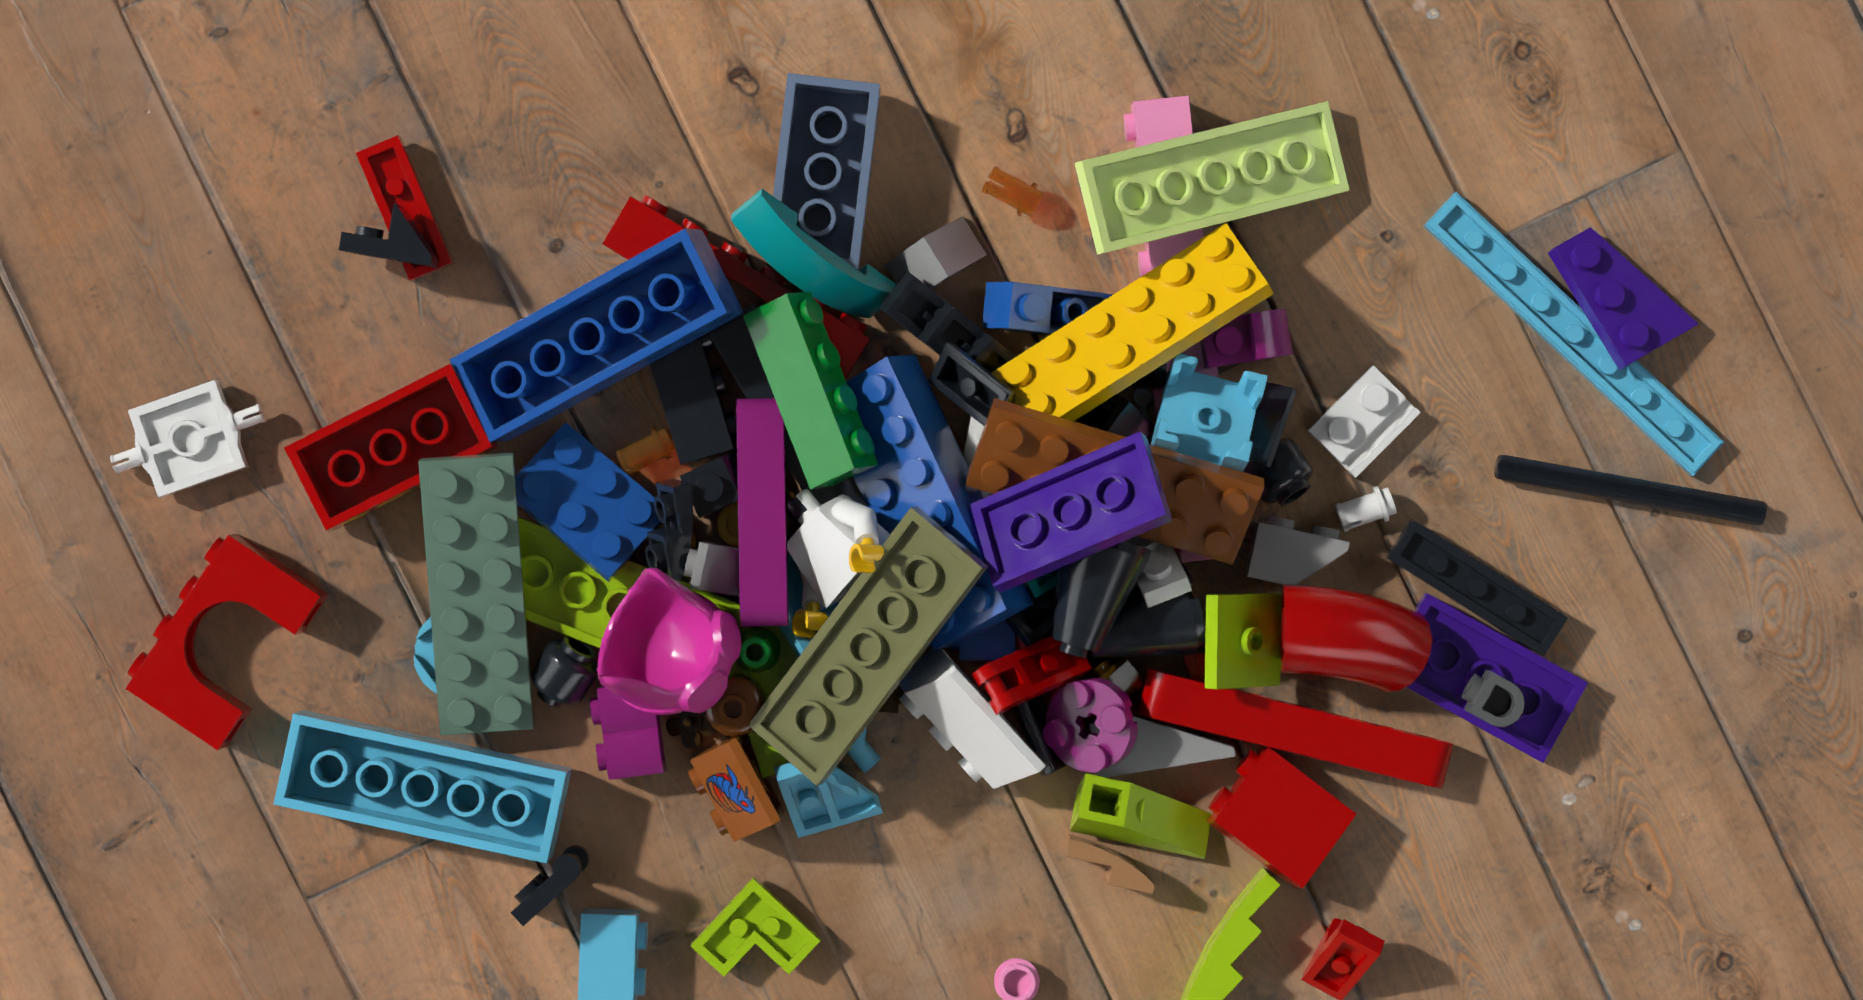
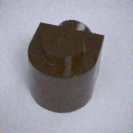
[1088,657,1145,699]

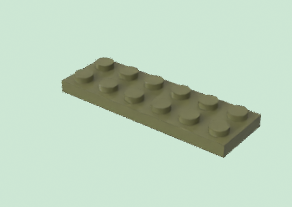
[749,506,988,786]

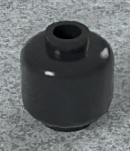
[1244,438,1313,507]
[531,636,598,707]

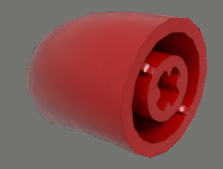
[1281,584,1432,692]

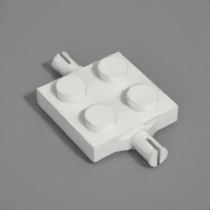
[110,380,266,497]

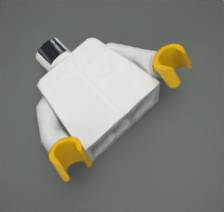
[786,489,890,638]

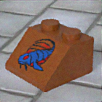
[688,736,785,842]

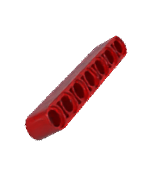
[1137,669,1454,789]

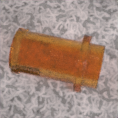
[982,166,1044,217]
[616,426,676,477]

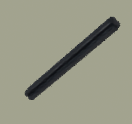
[1494,455,1767,526]

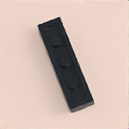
[1386,519,1568,657]

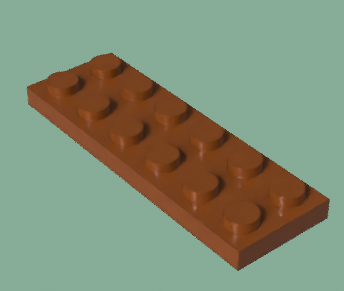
[966,398,1264,565]

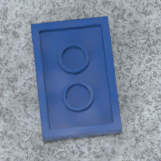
[515,422,662,582]

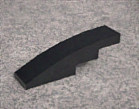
[879,272,1016,373]

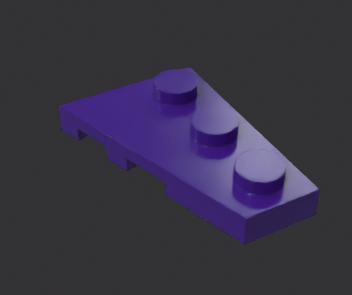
[1548,227,1698,370]

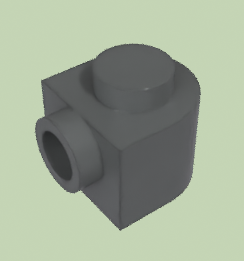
[1462,670,1524,727]

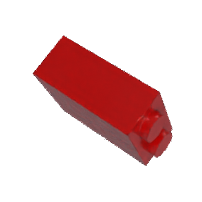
[1206,747,1357,889]

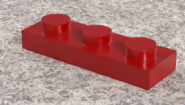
[356,135,454,281]

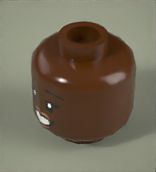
[705,673,766,737]

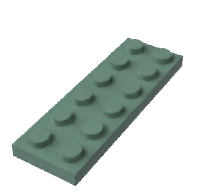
[418,453,534,736]

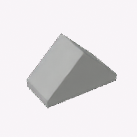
[885,216,987,290]

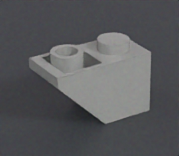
[1243,515,1350,585]
[684,540,740,597]

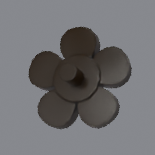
[666,711,717,748]

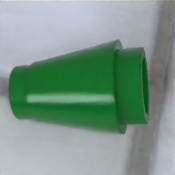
[736,627,780,673]

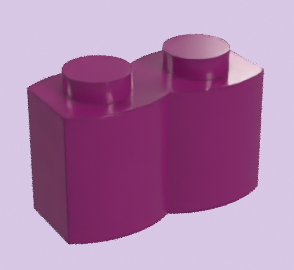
[590,687,666,780]

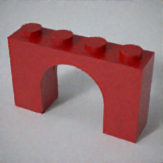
[125,534,328,751]

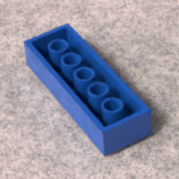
[449,228,744,442]
[846,355,1034,650]

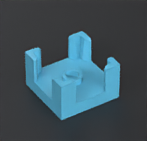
[1151,353,1267,472]

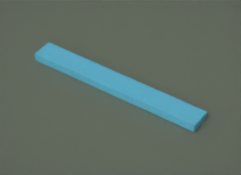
[1422,192,1725,476]

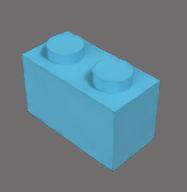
[578,908,648,1000]

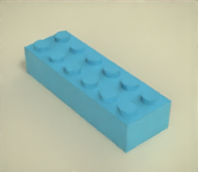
[273,710,572,864]

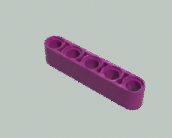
[736,398,788,627]

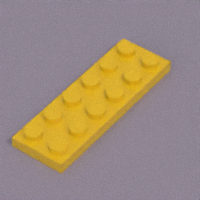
[991,223,1274,421]

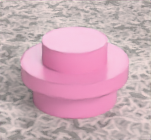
[994,958,1040,1000]

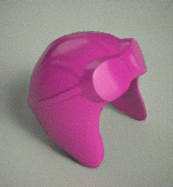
[597,568,741,715]

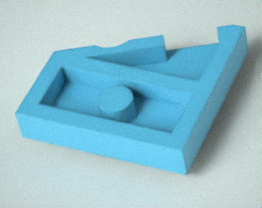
[774,763,883,838]

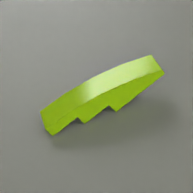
[1181,867,1280,1000]

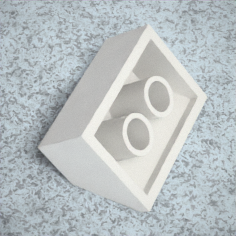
[899,647,1046,789]

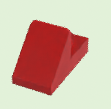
[1301,918,1385,1000]

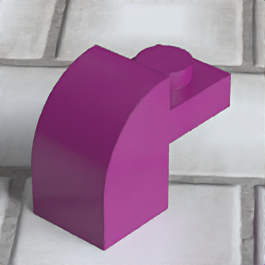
[1200,309,1293,369]

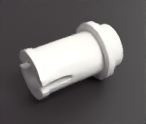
[1335,486,1397,532]

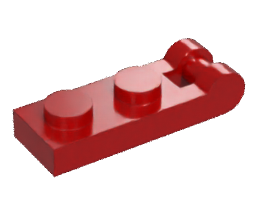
[972,636,1092,715]

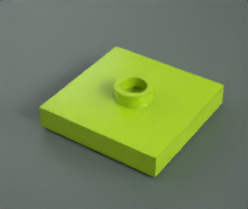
[1205,592,1282,689]

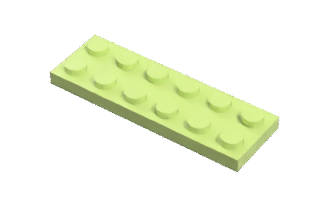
[1075,101,1350,255]

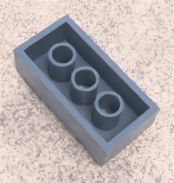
[773,73,881,270]

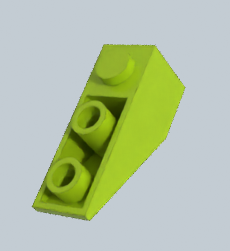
[1070,773,1211,859]

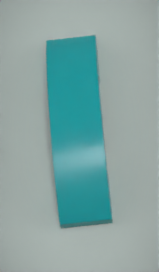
[731,189,897,318]

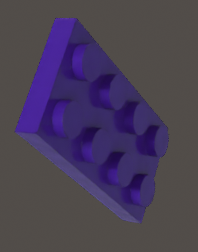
[970,431,1173,593]
[1407,593,1588,763]

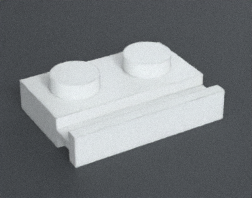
[1307,365,1421,478]

